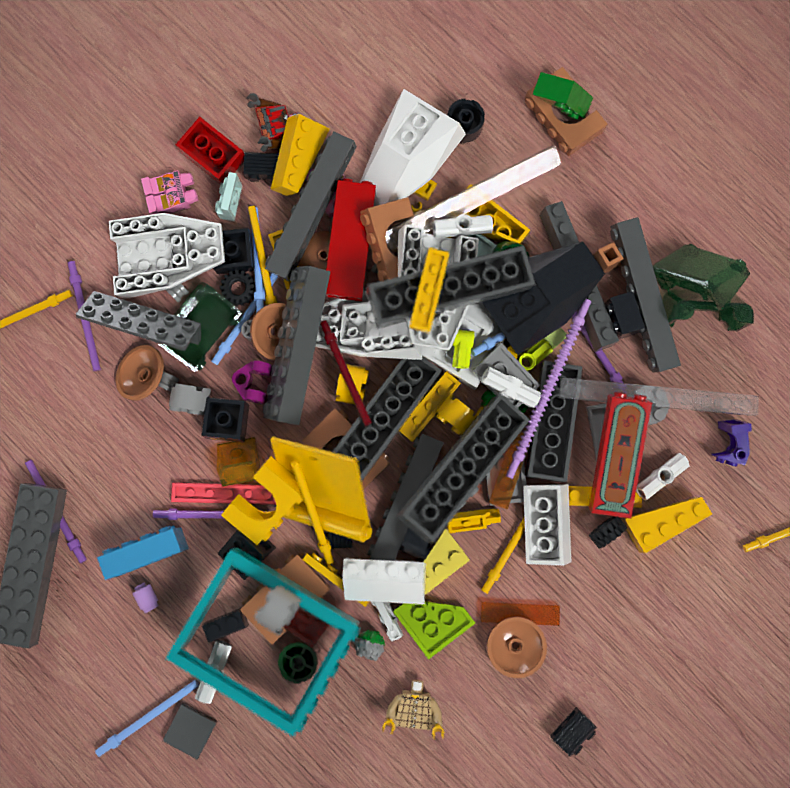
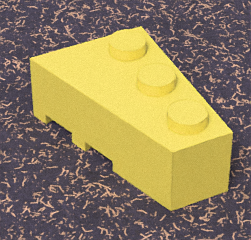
[422,528,470,595]

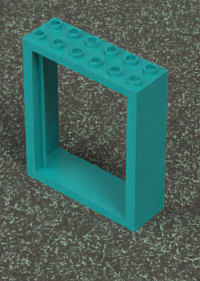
[165,548,361,737]

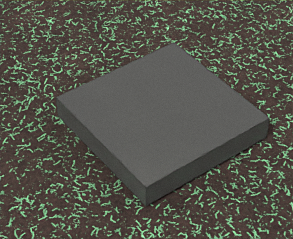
[163,704,217,760]

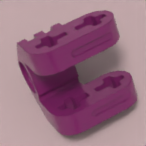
[232,360,272,404]

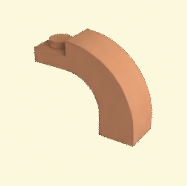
[593,242,624,273]

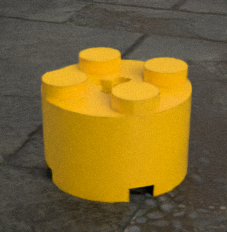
[336,364,369,404]
[436,393,478,436]

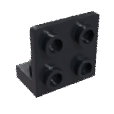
[218,530,276,580]

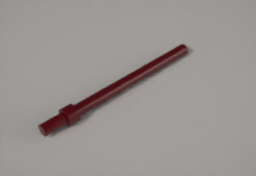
[320,320,372,426]

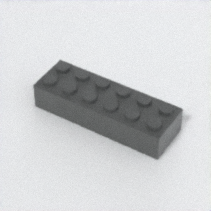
[525,361,583,483]

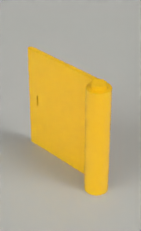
[270,437,372,542]

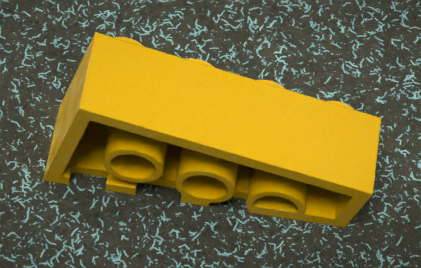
[271,114,330,196]
[446,183,530,244]
[620,497,712,553]

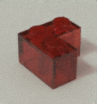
[283,608,329,648]

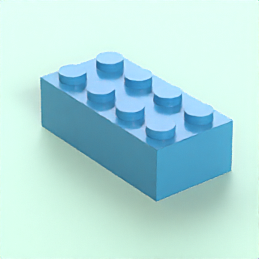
[97,525,189,580]

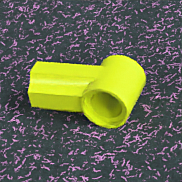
[452,329,475,369]
[517,339,553,372]

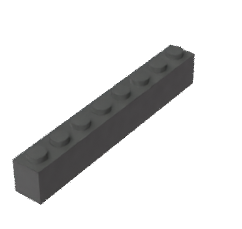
[265,131,357,282]
[540,201,619,352]
[610,217,681,373]
[367,434,443,561]

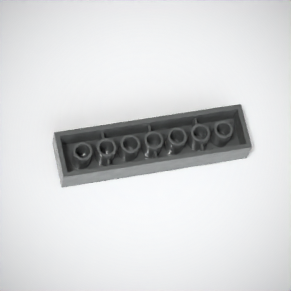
[366,246,535,329]
[263,266,330,425]
[332,357,442,483]
[397,394,530,543]
[0,483,67,649]

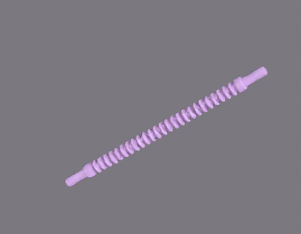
[506,299,591,479]

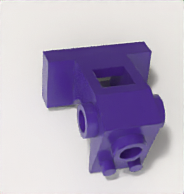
[711,419,752,467]

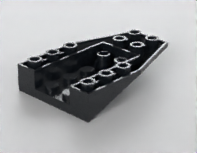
[482,242,605,355]

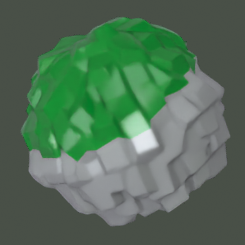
[354,629,385,661]

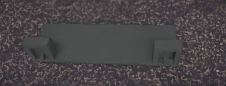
[76,291,201,351]

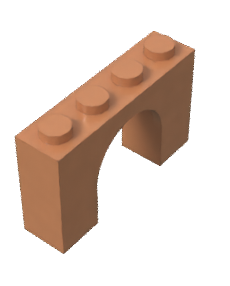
[525,67,608,156]
[360,197,414,282]
[302,409,390,490]
[240,554,331,645]

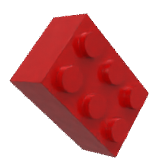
[175,116,244,184]

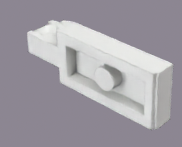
[371,601,403,641]

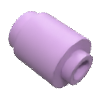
[132,582,159,613]

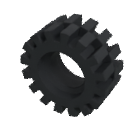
[220,270,255,306]
[589,516,627,549]

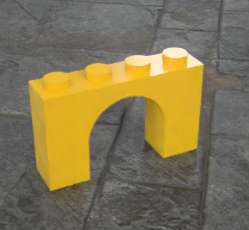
[221,456,303,545]

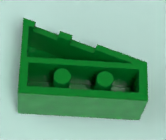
[532,72,594,120]

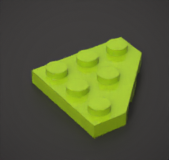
[393,601,475,659]

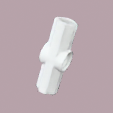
[433,214,493,238]
[481,367,541,408]
[636,453,690,500]
[195,640,232,704]

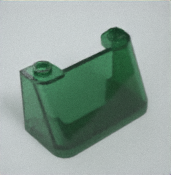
[653,244,750,311]
[156,282,243,373]
[663,289,754,331]

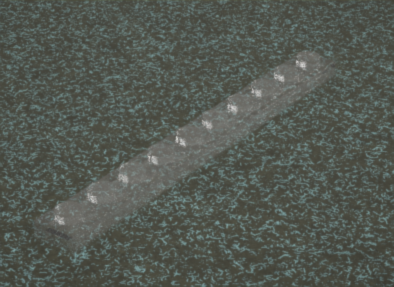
[385,146,562,251]
[559,378,759,416]

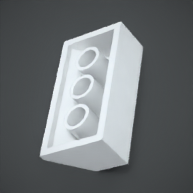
[523,484,571,565]
[343,559,426,604]

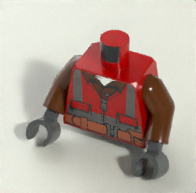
[247,93,299,152]

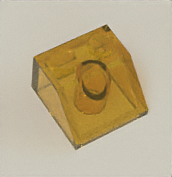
[217,437,260,487]

